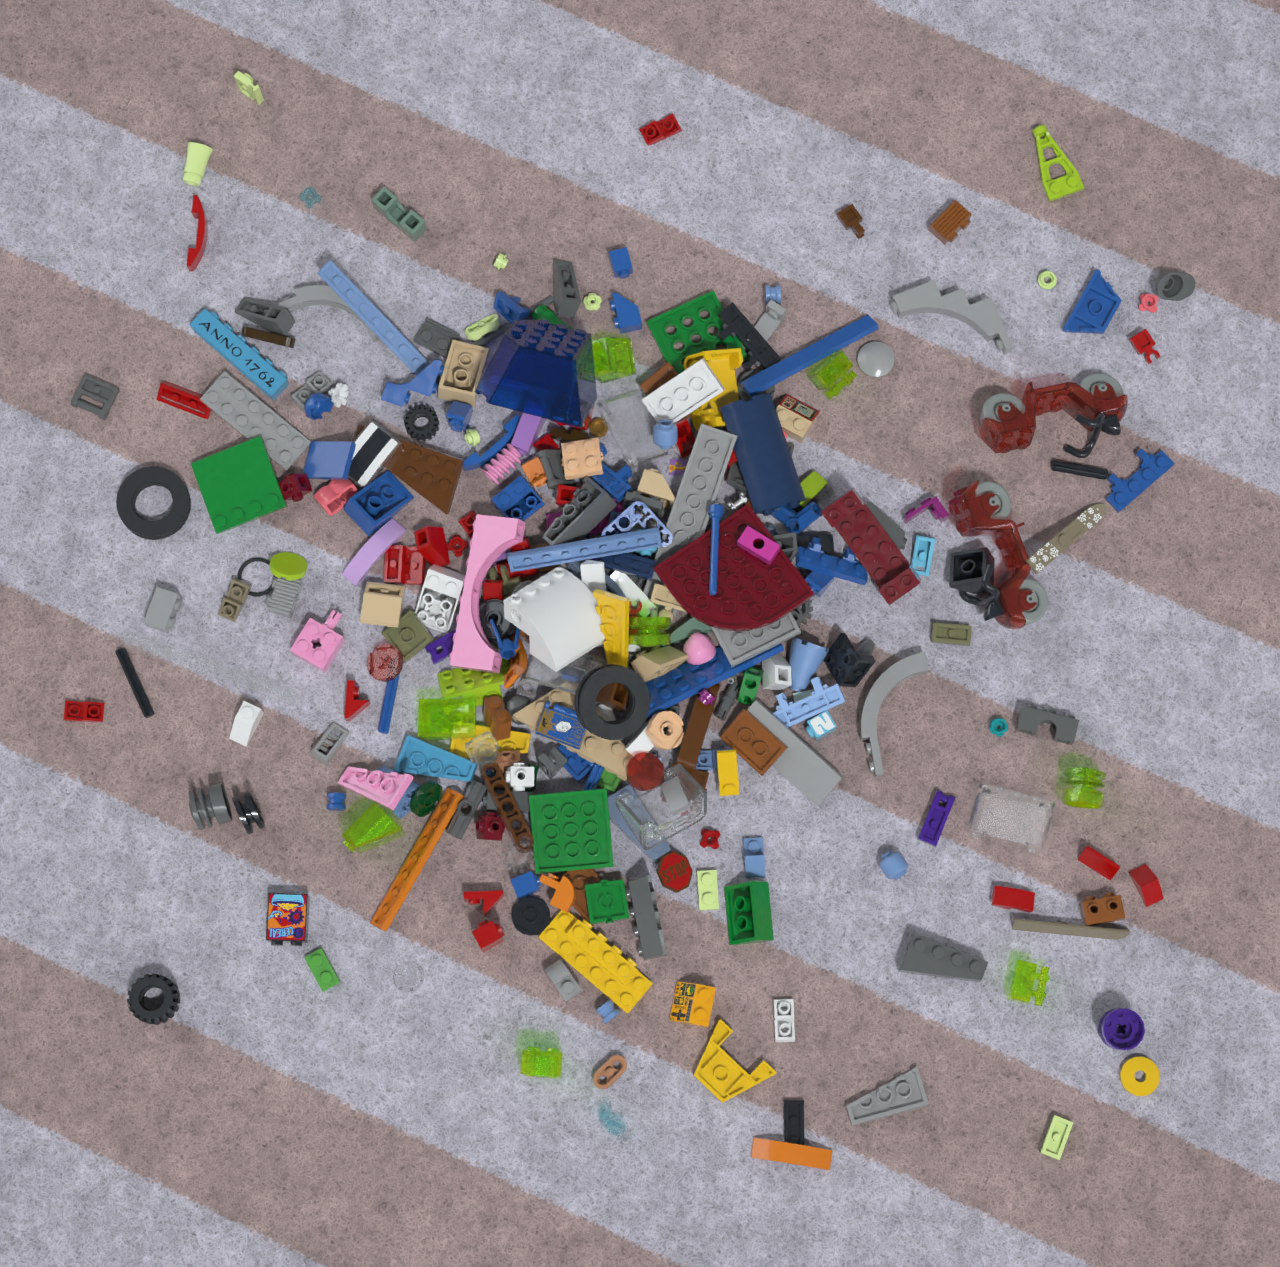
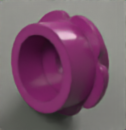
[698,688,716,706]

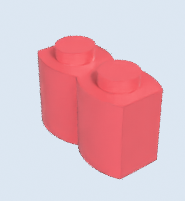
[313,478,359,516]

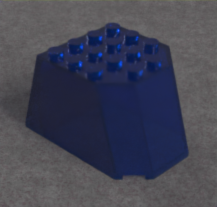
[475,319,597,428]

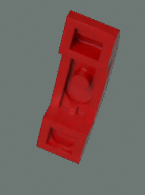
[187,195,208,272]

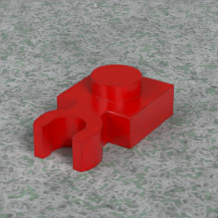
[1129,329,1160,364]

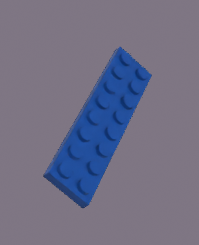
[646,643,784,718]

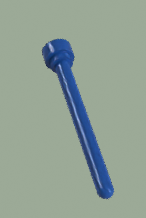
[708,504,724,595]

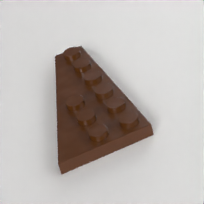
[354,425,465,515]

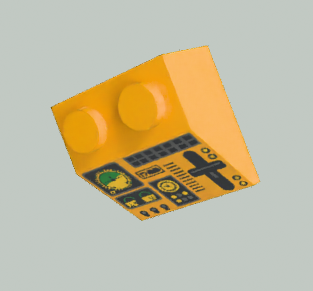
[669,982,716,1028]

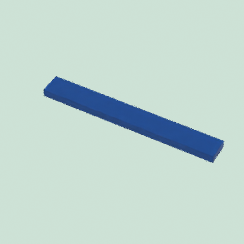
[740,315,879,397]

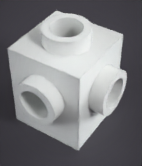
[505,763,534,791]

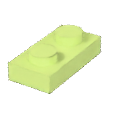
[697,870,719,911]
[1040,1115,1073,1160]

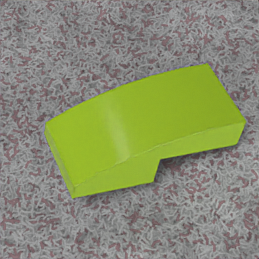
[799,470,829,509]

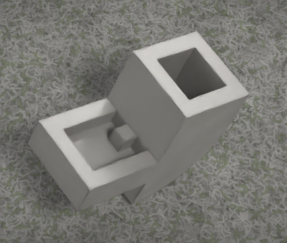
[544,959,582,1002]

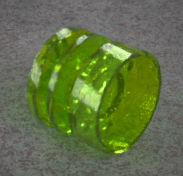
[1062,767,1106,809]

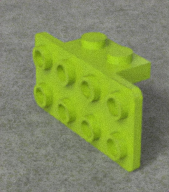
[437,658,510,709]

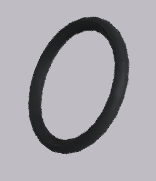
[237,557,277,597]

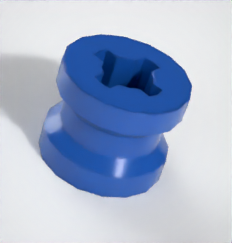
[326,793,346,811]

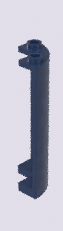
[720,394,806,516]

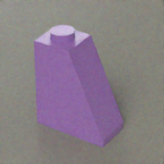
[511,399,547,457]

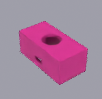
[737,526,780,565]

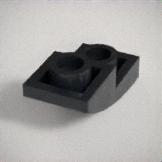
[795,534,835,557]

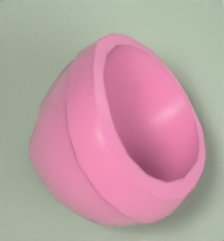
[683,632,716,665]

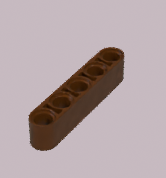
[676,684,721,772]
[481,763,534,853]

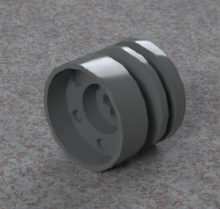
[189,782,233,830]

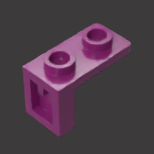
[904,496,949,524]

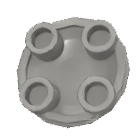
[857,341,894,378]

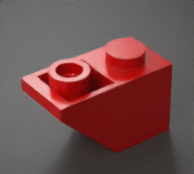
[414,526,450,567]

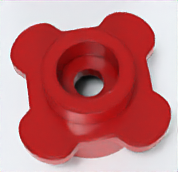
[447,535,469,557]
[700,829,721,849]

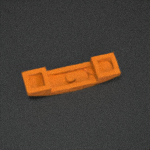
[504,633,527,689]
[751,1138,832,1170]

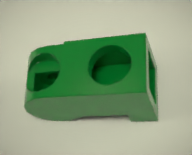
[738,667,764,706]

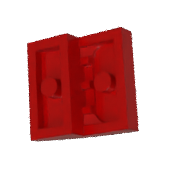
[383,545,426,585]

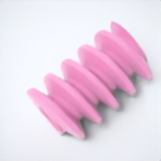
[481,443,522,485]

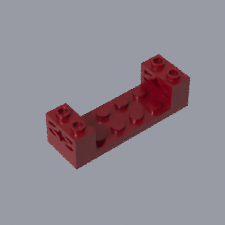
[821,487,921,605]

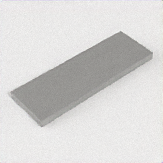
[747,700,843,806]

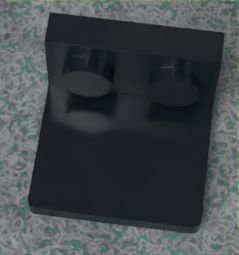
[824,633,875,687]

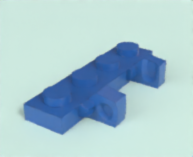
[588,443,633,503]
[1105,448,1175,513]
[796,537,868,585]

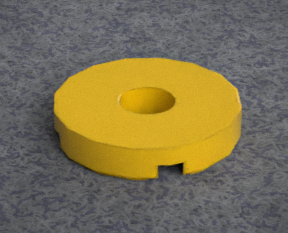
[1120,1057,1160,1096]

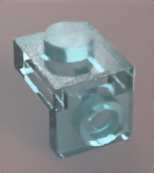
[599,1107,627,1137]

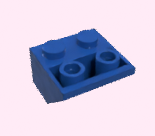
[491,476,545,522]

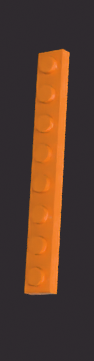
[370,788,464,932]

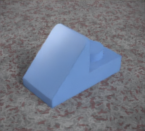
[744,838,765,878]

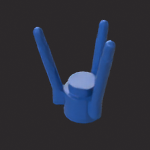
[490,619,520,659]

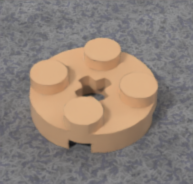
[646,711,685,750]

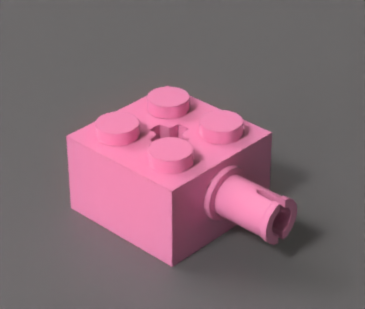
[290,609,345,673]

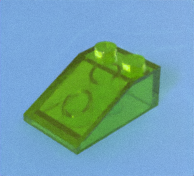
[418,698,476,741]

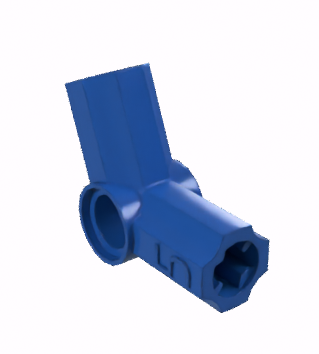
[771,502,822,534]

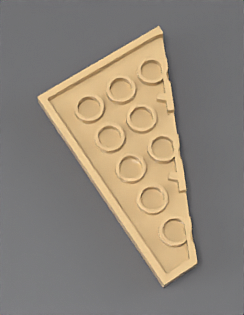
[512,681,642,781]

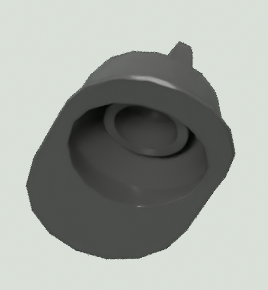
[1153,270,1196,301]

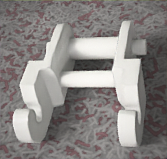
[726,491,748,511]

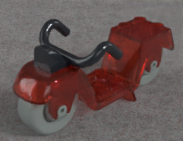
[979,373,1128,458]
[949,480,1048,629]

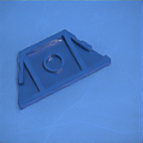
[1062,269,1122,334]

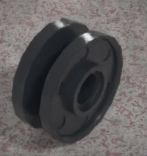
[479,599,516,641]
[232,790,265,834]

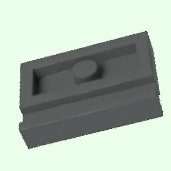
[414,318,460,359]

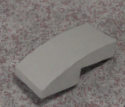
[291,371,332,412]
[660,776,691,815]

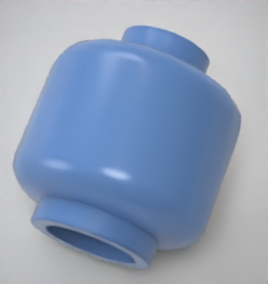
[653,419,678,449]
[879,850,908,881]

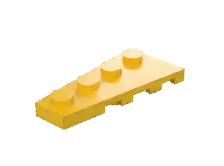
[593,589,629,668]
[450,722,531,758]

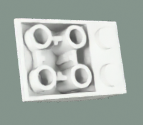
[415,564,466,634]

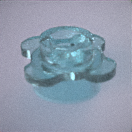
[299,187,321,209]

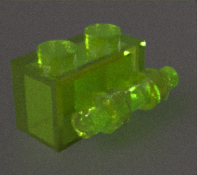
[807,351,857,400]
[1008,960,1050,1007]

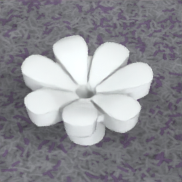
[328,383,349,408]

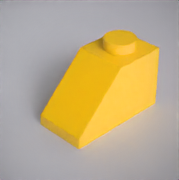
[717,749,739,796]

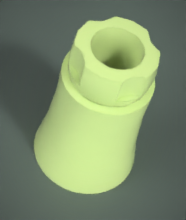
[183,142,213,186]

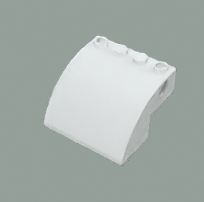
[503,566,605,672]

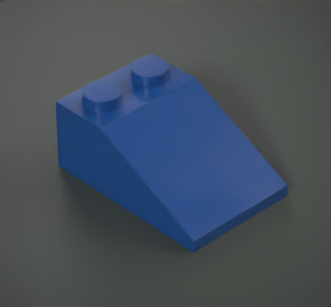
[343,470,414,536]

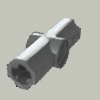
[446,780,487,840]

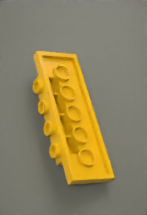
[538,910,653,1014]

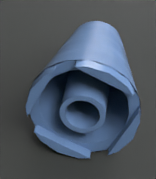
[789,637,829,692]

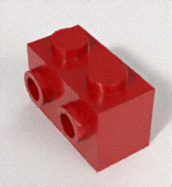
[472,920,505,953]

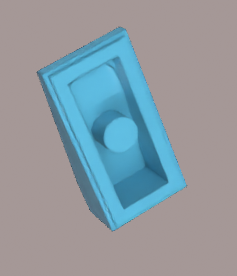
[911,535,935,576]

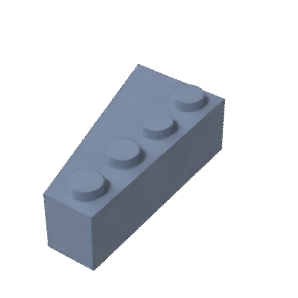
[608,784,671,863]

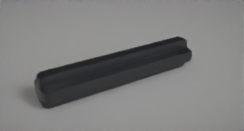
[1051,460,1108,480]

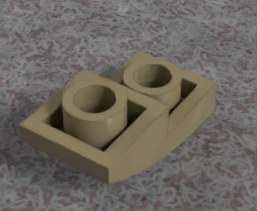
[218,578,252,622]

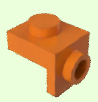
[520,456,547,487]

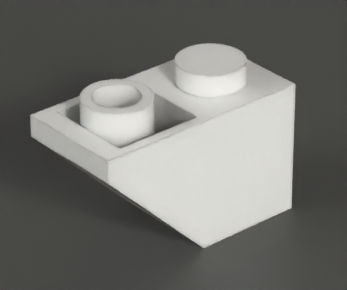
[762,653,792,690]

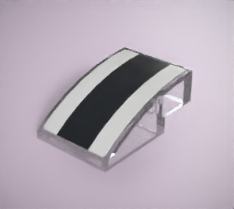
[348,419,402,489]

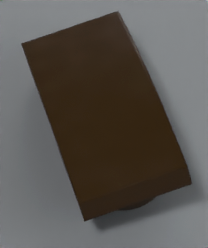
[549,427,590,443]

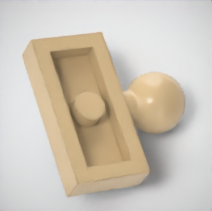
[650,583,686,624]

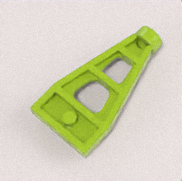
[1032,125,1084,202]

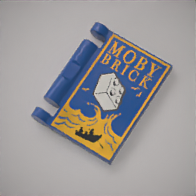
[536,700,586,750]

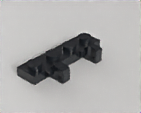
[716,302,781,370]

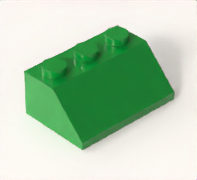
[724,881,774,945]

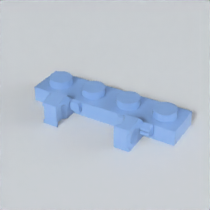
[773,677,846,728]

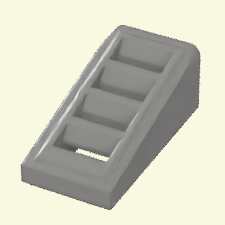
[311,722,349,766]

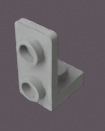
[754,300,786,341]

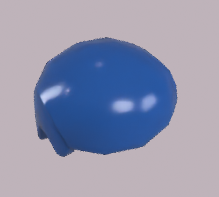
[304,392,333,420]

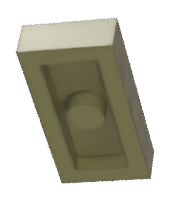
[931,622,972,646]

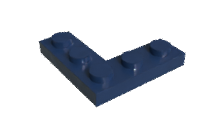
[597,511,657,581]

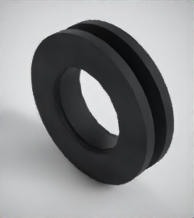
[116,466,191,540]
[574,664,650,740]

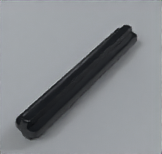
[115,647,154,718]

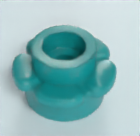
[989,718,1008,737]

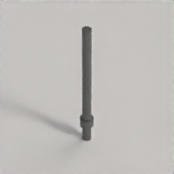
[471,296,554,347]

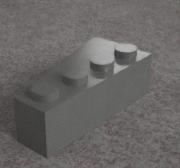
[899,933,988,982]

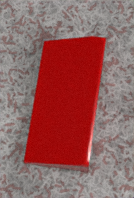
[1078,846,1120,880]

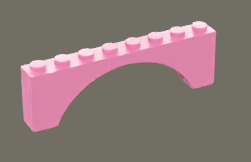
[449,514,526,673]

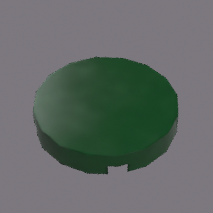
[410,781,442,817]

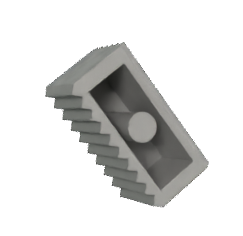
[266,577,303,618]

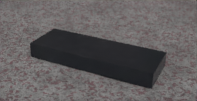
[784,1100,804,1145]

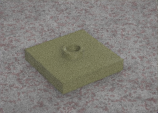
[382,609,434,663]

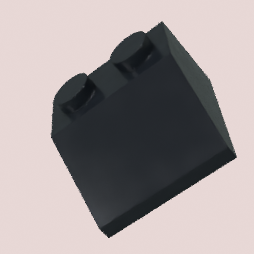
[949,547,995,594]

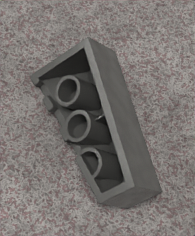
[542,475,617,546]
[625,875,667,961]

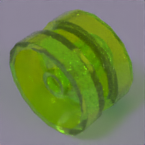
[629,617,671,647]

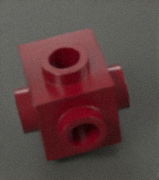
[278,473,313,502]
[476,812,505,841]

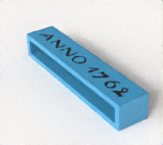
[189,309,289,401]

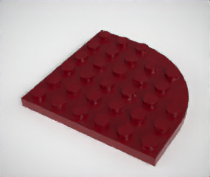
[653,504,815,631]

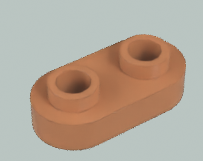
[593,1055,627,1089]

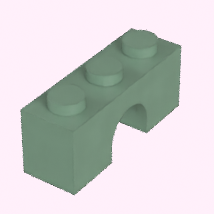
[371,187,427,242]

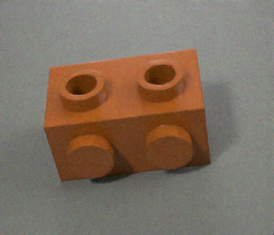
[1079,893,1125,926]

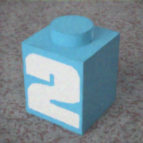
[805,710,837,741]

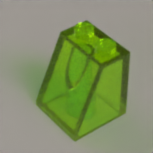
[341,802,405,854]

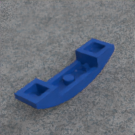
[462,415,520,471]

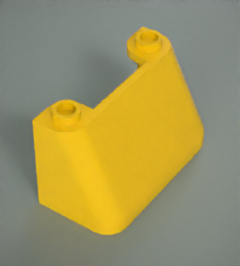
[684,348,743,431]

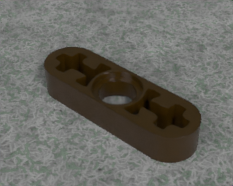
[241,326,296,348]

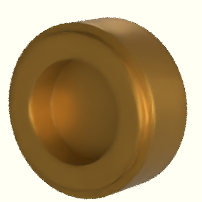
[589,418,608,438]

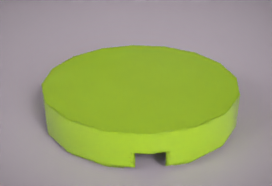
[269,552,308,581]

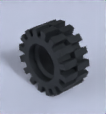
[404,405,439,441]

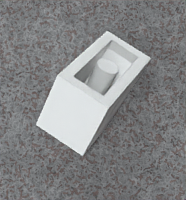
[229,701,264,747]

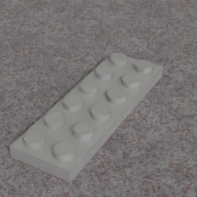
[200,371,311,471]

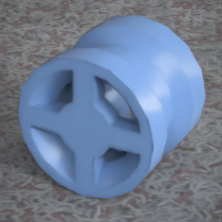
[765,285,781,304]
[596,1000,621,1024]

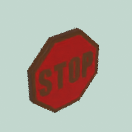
[657,851,693,893]

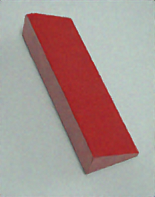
[156,380,212,420]

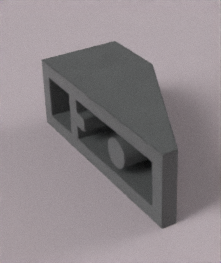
[553,260,581,317]
[235,297,295,336]

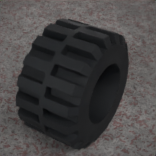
[127,973,180,1025]

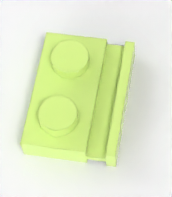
[234,71,264,105]

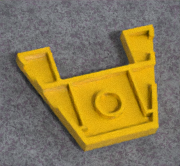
[693,1019,777,1103]

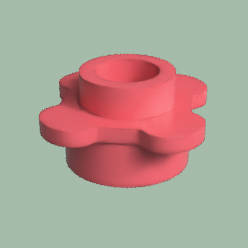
[1139,293,1159,313]

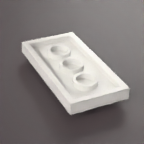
[642,358,725,423]

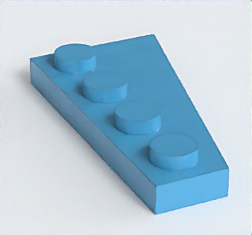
[394,735,478,782]

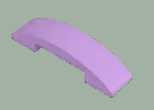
[342,518,407,587]

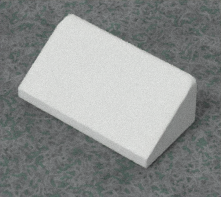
[580,559,606,593]

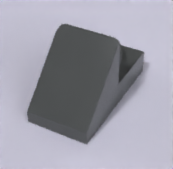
[538,748,567,780]

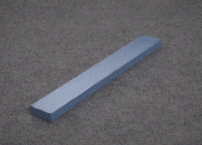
[317,260,430,376]
[507,527,662,572]

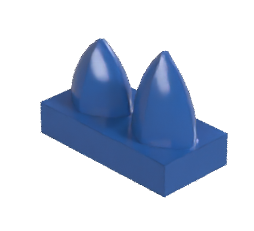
[494,291,530,328]

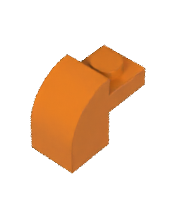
[539,873,576,913]

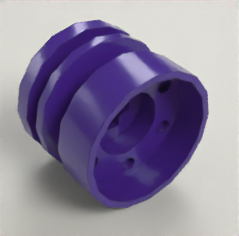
[1098,1008,1145,1050]

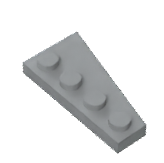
[846,1067,929,1126]

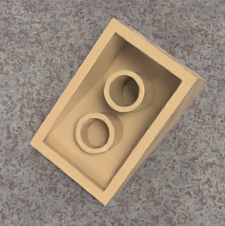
[438,340,489,407]

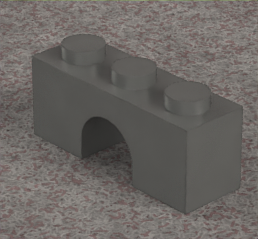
[1015,704,1079,745]

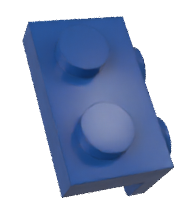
[557,745,594,783]

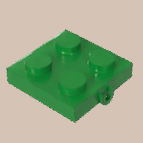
[585,879,629,924]

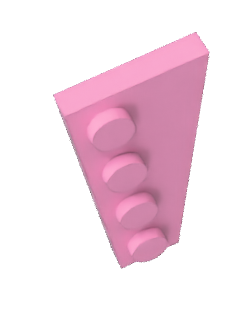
[338,767,414,810]

